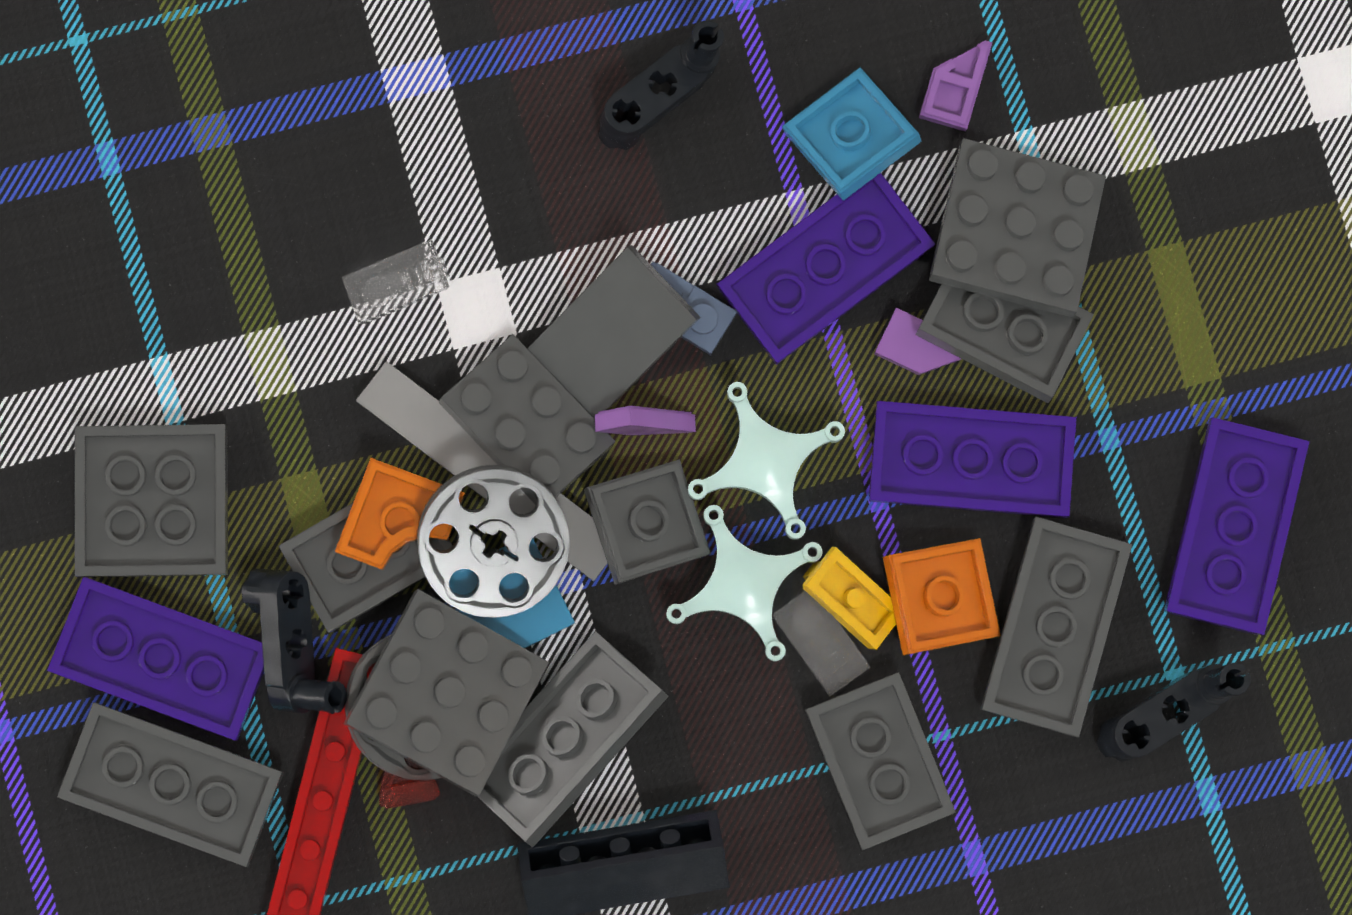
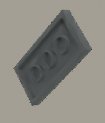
[980,517,1132,738]
[477,631,669,847]
[57,702,284,867]

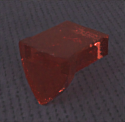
[379,758,440,809]

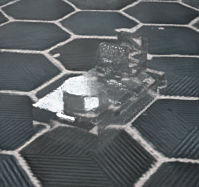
[342,240,450,324]
[772,591,870,697]

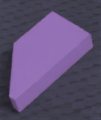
[919,40,993,132]
[874,308,962,375]
[595,406,696,435]

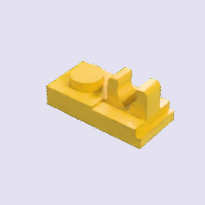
[802,547,896,650]

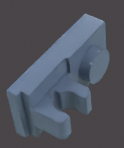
[651,261,737,356]

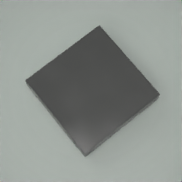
[584,459,711,585]

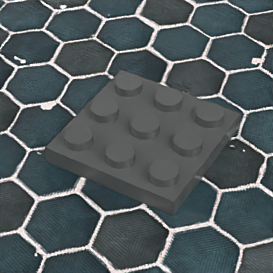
[929,138,1106,318]
[75,424,228,577]
[343,589,549,796]

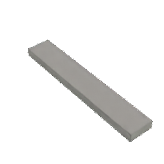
[356,361,608,582]

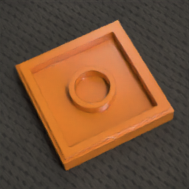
[883,538,1001,655]

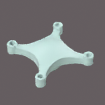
[688,382,845,540]
[666,505,822,661]

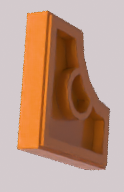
[335,458,466,570]

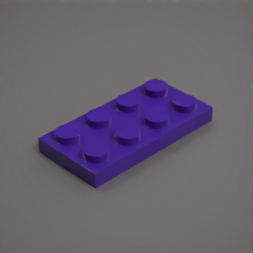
[716,173,935,365]
[869,401,1077,518]
[1164,417,1309,636]
[47,576,264,741]

